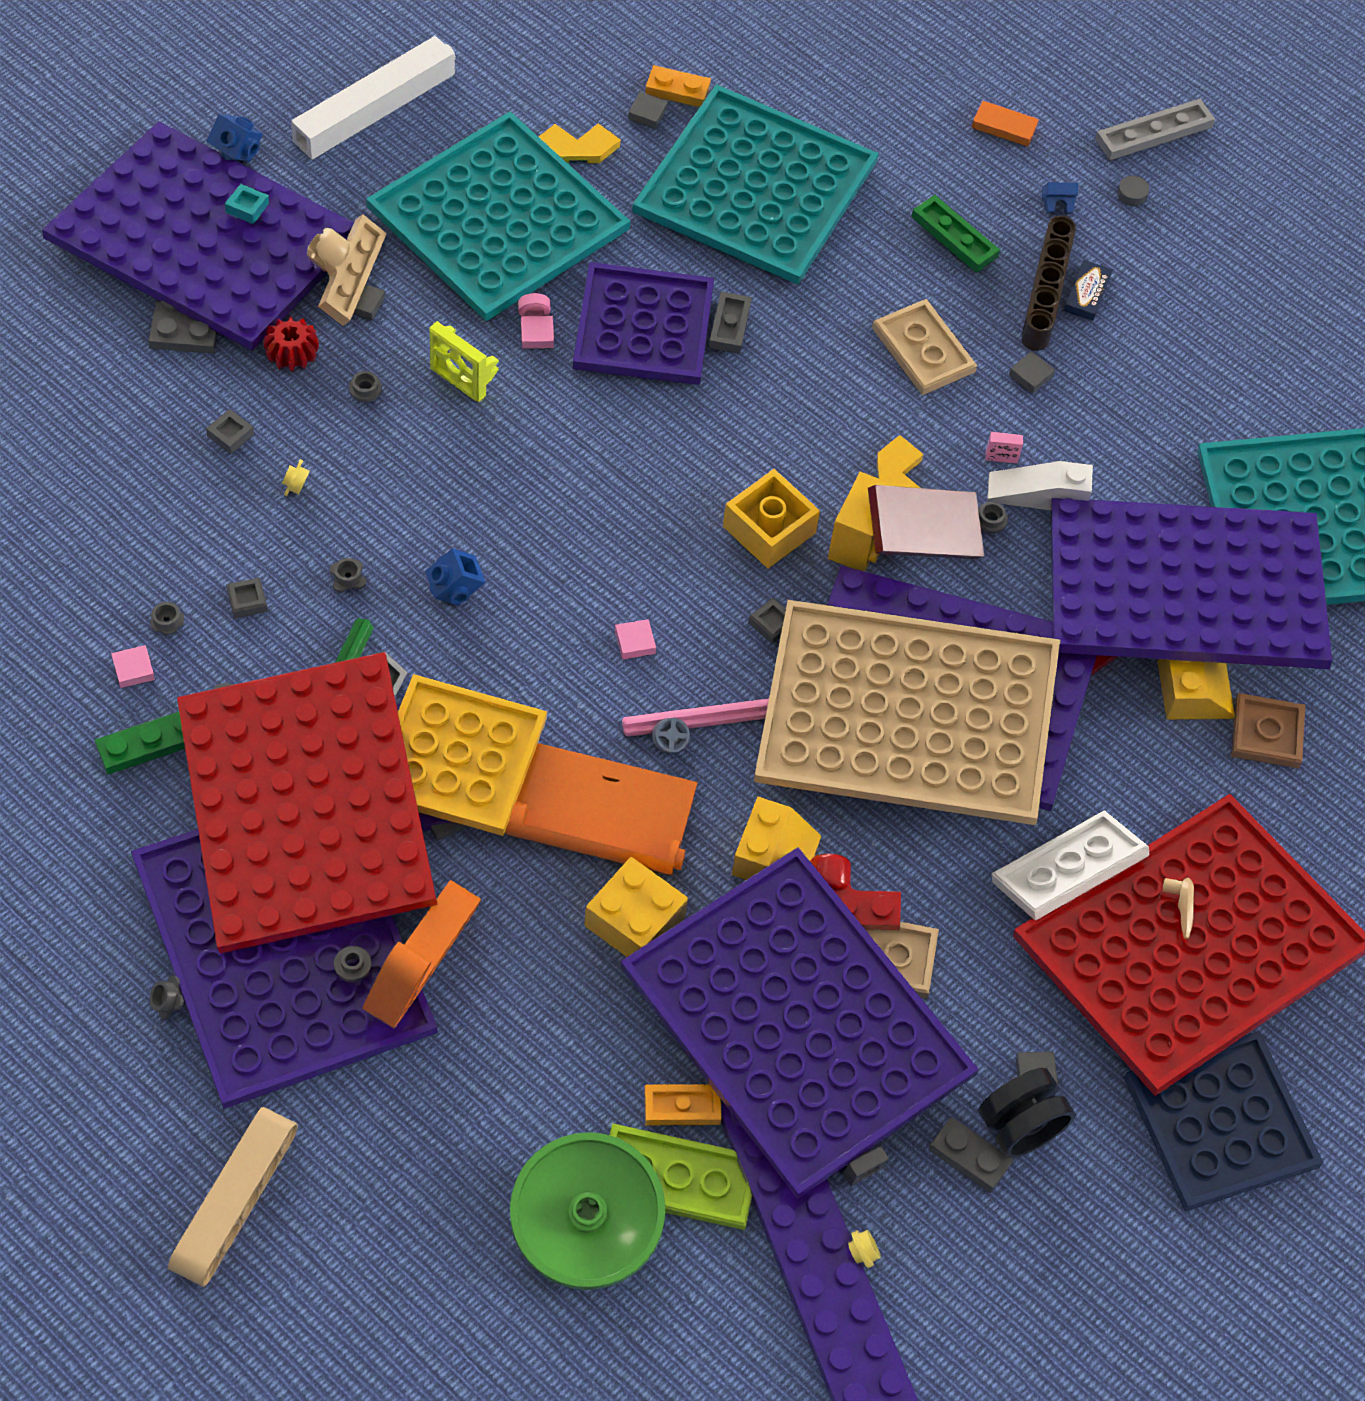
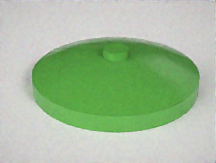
[510,1132,665,1290]

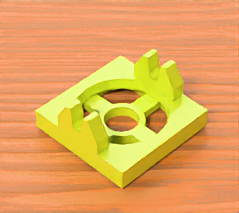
[429,321,499,403]

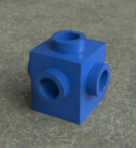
[206,114,263,162]
[425,548,486,605]

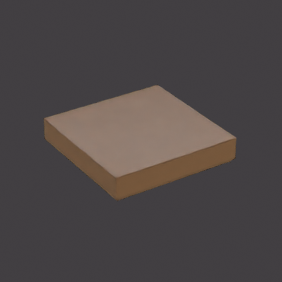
[1231,693,1305,769]

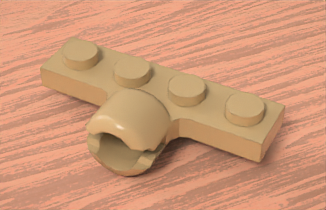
[306,214,387,326]

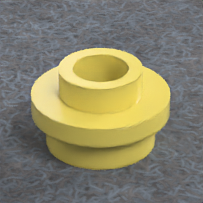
[848,1230,881,1268]

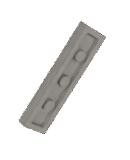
[1095,99,1215,161]

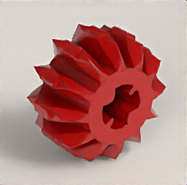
[263,316,319,372]

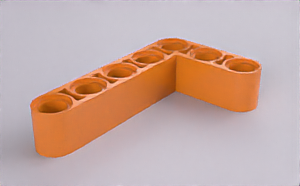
[362,880,482,1028]

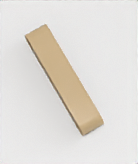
[168,1107,298,1287]

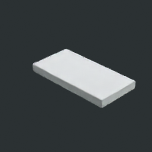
[991,810,1149,921]

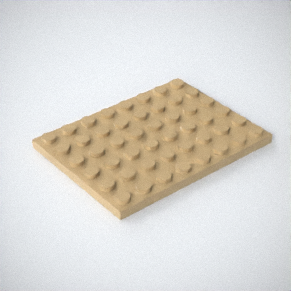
[754,600,1060,825]

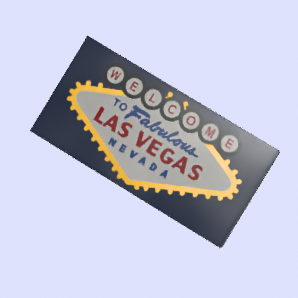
[1064,260,1113,321]

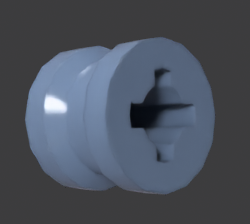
[652,717,690,753]

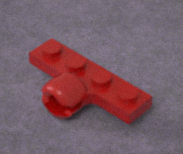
[810,854,901,931]

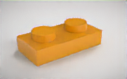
[645,65,711,107]
[644,1084,721,1126]

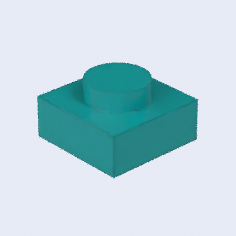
[225,184,269,224]

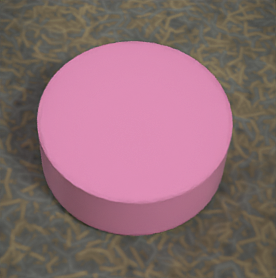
[518,293,550,316]

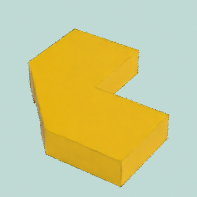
[539,124,621,163]
[876,435,924,488]

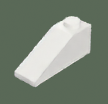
[987,461,1093,510]

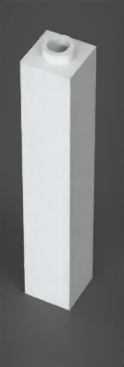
[291,36,455,160]

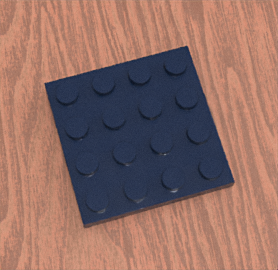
[1124,1031,1324,1212]

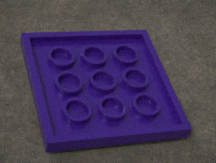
[572,262,714,385]

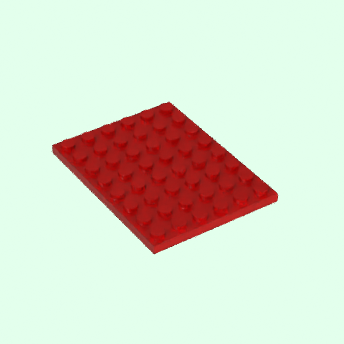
[177,652,438,954]
[1013,794,1365,1096]

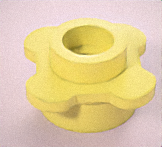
[282,459,310,496]

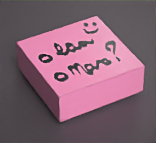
[985,432,1023,464]

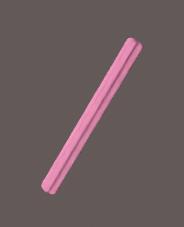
[622,698,769,737]

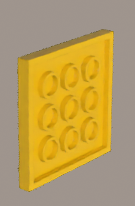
[398,674,547,836]

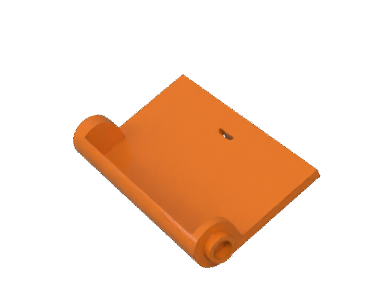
[505,743,697,876]

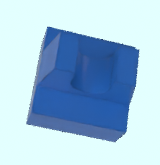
[1042,182,1078,214]

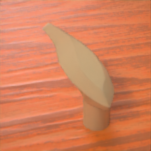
[1163,878,1194,939]

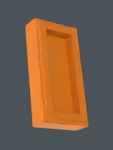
[972,100,1039,147]

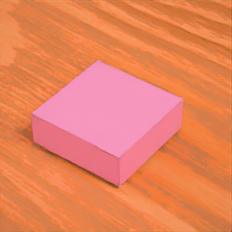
[521,316,554,348]
[615,619,656,660]
[111,645,155,688]

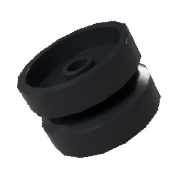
[978,1068,1077,1158]

